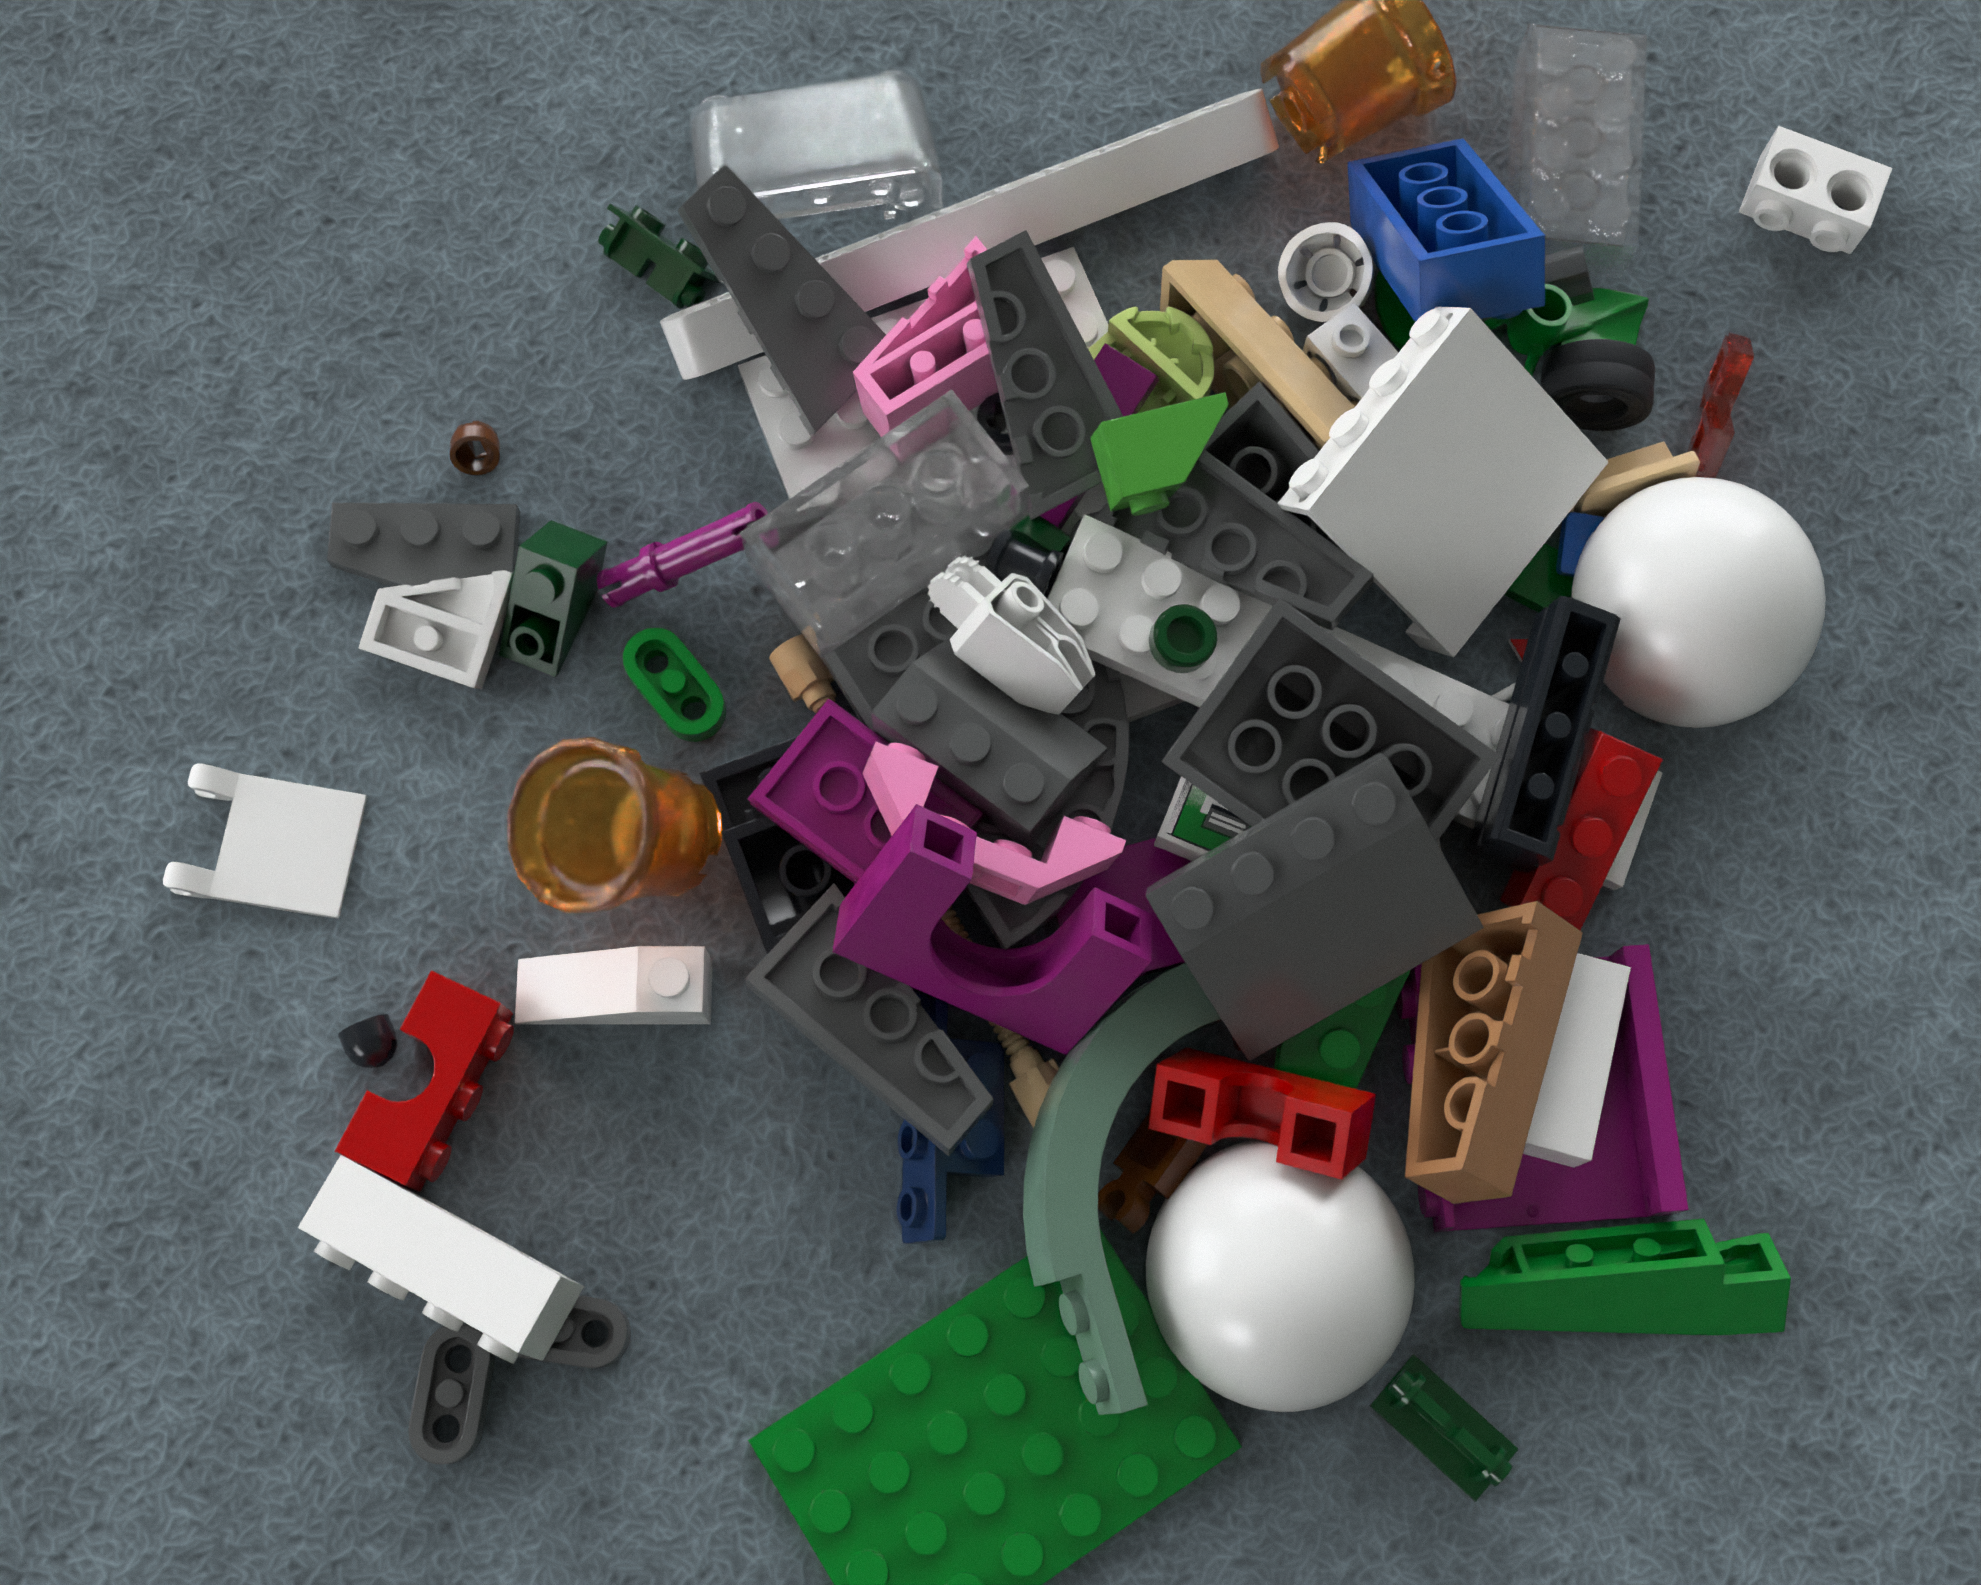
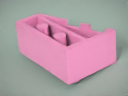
[853,236,999,456]

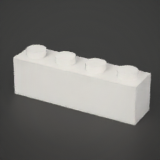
[298,1155,584,1364]

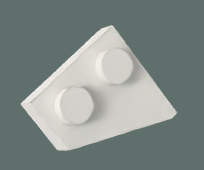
[358,570,514,689]

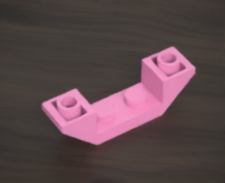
[862,742,1126,905]

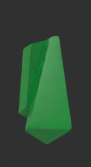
[1459,1218,1791,1335]

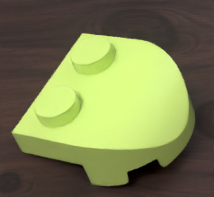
[1088,307,1214,413]

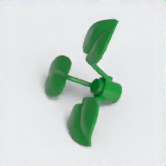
[1374,270,1649,376]

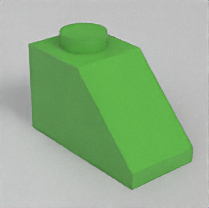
[1090,392,1229,516]

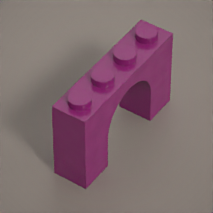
[832,804,1152,1055]

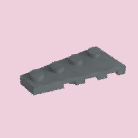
[678,164,886,436]
[1094,449,1374,631]

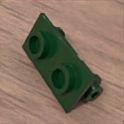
[598,204,720,309]
[1369,1354,1519,1502]

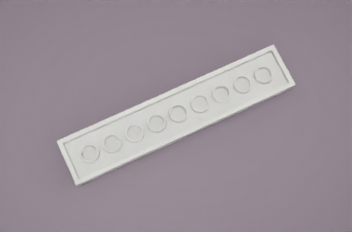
[1047,514,1662,890]

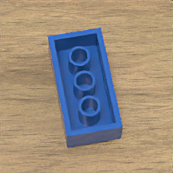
[1347,138,1545,322]

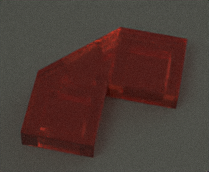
[1687,332,1754,478]

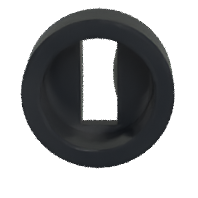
[338,1014,397,1068]

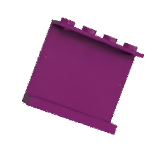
[1395,944,1689,1232]

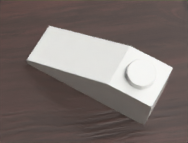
[515,946,713,1024]

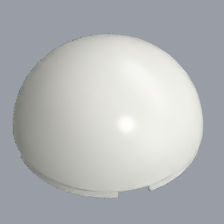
[1572,477,1826,728]
[1146,1139,1415,1412]

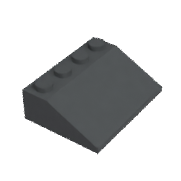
[1161,598,1500,842]
[1145,752,1484,1061]

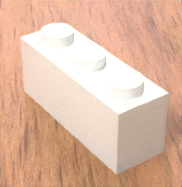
[1523,953,1631,1168]

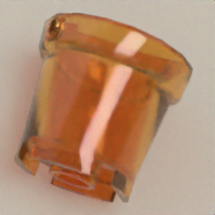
[1260,0,1457,164]
[507,737,722,914]

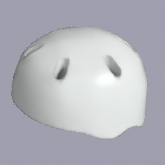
[1278,222,1375,322]

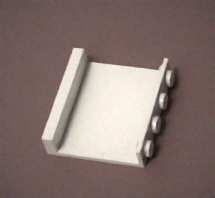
[1277,307,1608,657]

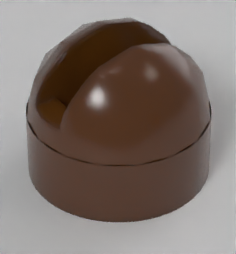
[450,421,500,475]

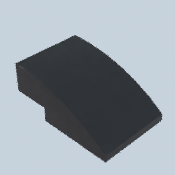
[699,737,855,954]

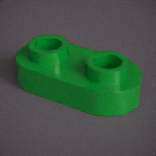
[623,628,726,742]

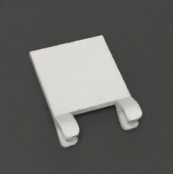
[163,764,367,919]

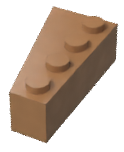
[1405,901,1583,1204]

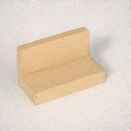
[1569,441,1700,517]

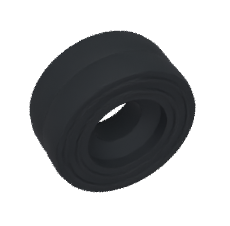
[1541,339,1655,431]

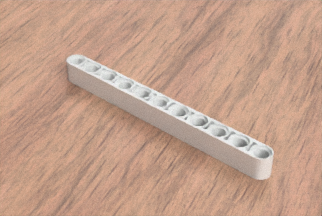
[660,89,1279,380]

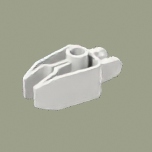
[927,555,1096,715]

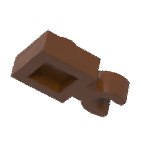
[1098,1111,1207,1234]

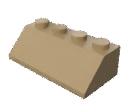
[1160,260,1359,450]

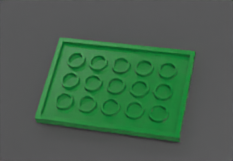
[748,1229,1242,1585]

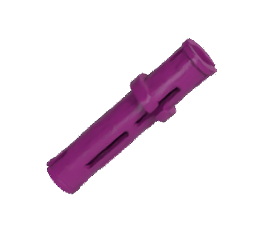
[596,502,774,608]

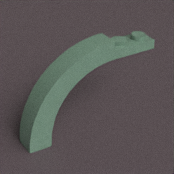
[1023,963,1223,1415]

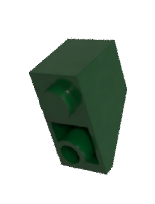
[499,520,608,677]

